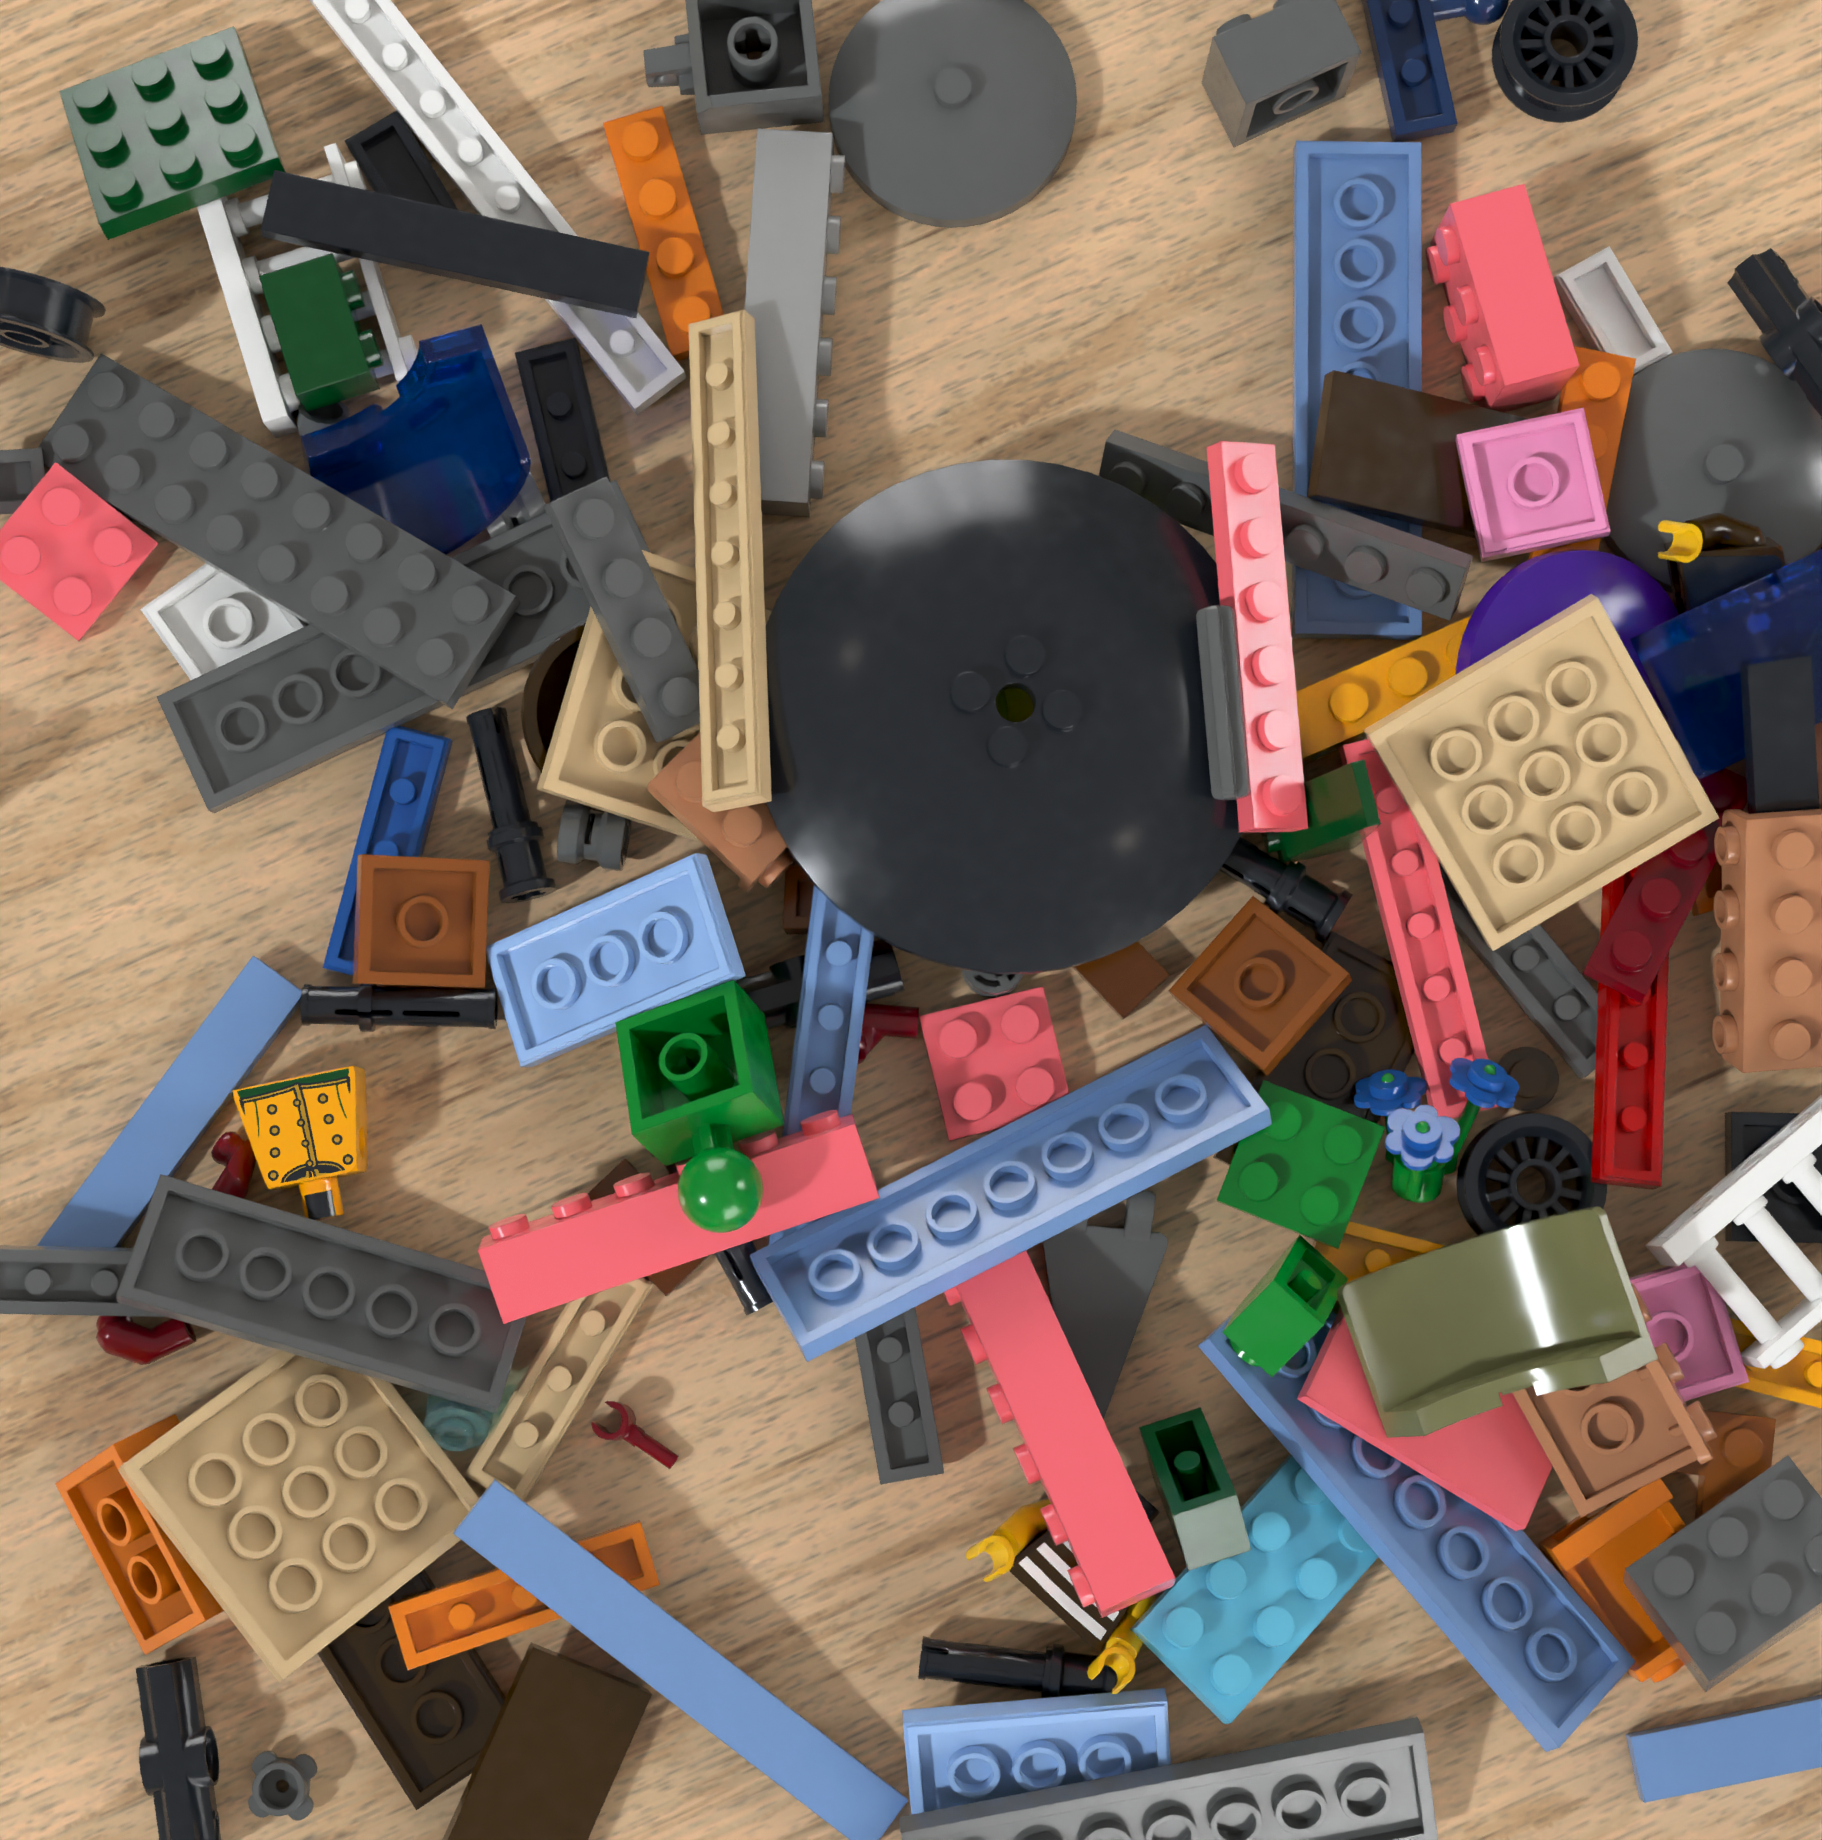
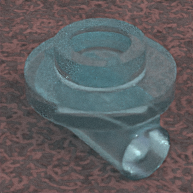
[424,1394,494,1452]

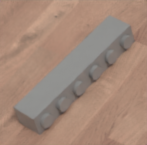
[745,128,845,517]

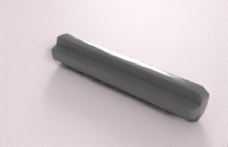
[1196,605,1250,800]

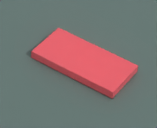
[1297,1307,1553,1531]

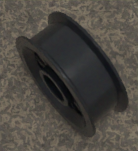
[1492,0,1638,123]
[0,267,106,363]
[1456,1113,1607,1235]

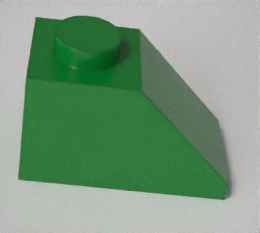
[1222,1235,1348,1377]

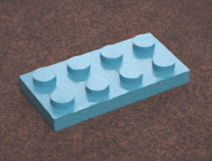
[1130,1454,1378,1724]

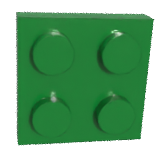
[1217,1080,1385,1249]

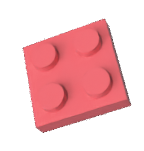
[0,462,158,641]
[919,986,1069,1141]

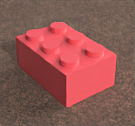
[1426,184,1579,413]

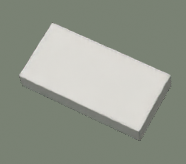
[1553,246,1673,377]

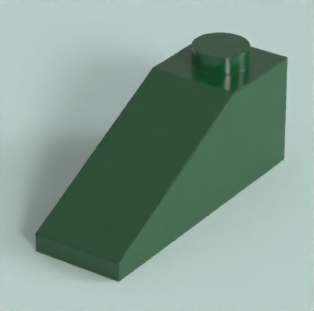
[1261,760,1381,865]

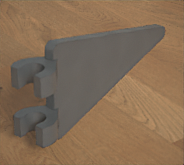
[1043,1190,1168,1419]

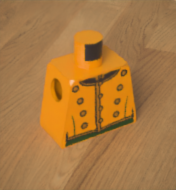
[233,1066,368,1221]

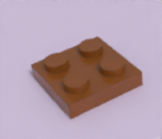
[353,854,490,988]
[1168,896,1352,1076]

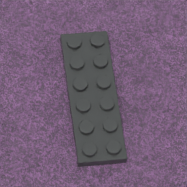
[116,1174,527,1414]

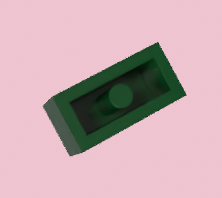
[259,253,384,411]
[1139,1407,1251,1571]

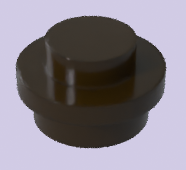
[1497,1047,1559,1111]

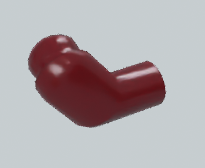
[857,1003,919,1065]
[211,1131,257,1199]
[96,1316,196,1365]

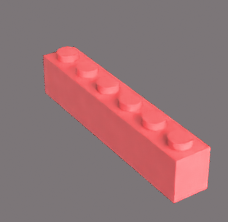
[478,1110,880,1324]
[943,1250,1175,1618]

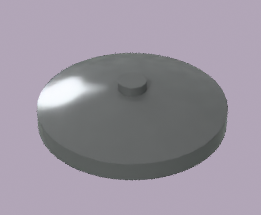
[828,0,1077,228]
[1603,349,1822,594]

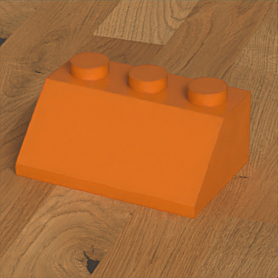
[55,1414,224,1655]

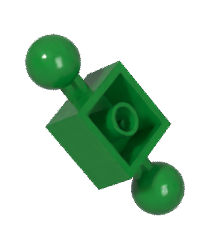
[615,980,784,1233]

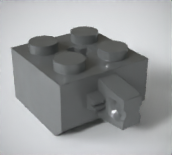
[643,0,824,135]

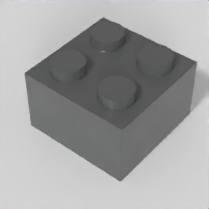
[1202,0,1361,148]

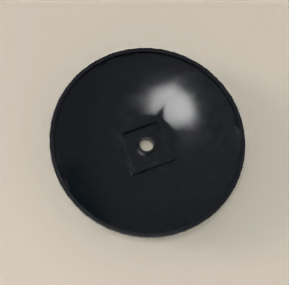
[765,459,1242,974]

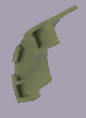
[1337,1206,1658,1438]

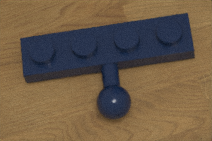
[1361,0,1509,142]

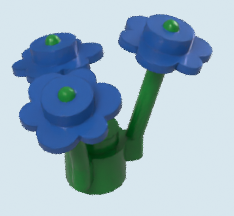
[1354,1058,1520,1203]

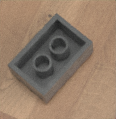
[1623,1456,1822,1692]

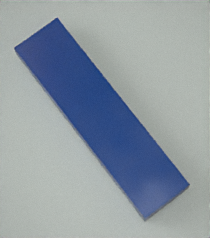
[323,726,453,976]

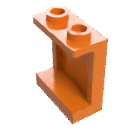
[1539,1478,1686,1683]

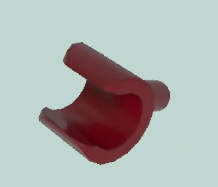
[591,1401,679,1469]

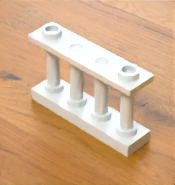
[197,143,423,438]
[1645,1095,1822,1369]

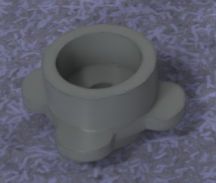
[248,1751,317,1821]

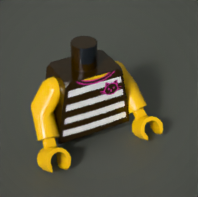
[966,1489,1160,1694]

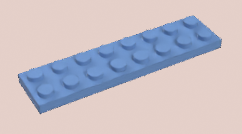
[1292,141,1422,640]
[750,1025,1272,1362]
[1198,1310,1636,1752]

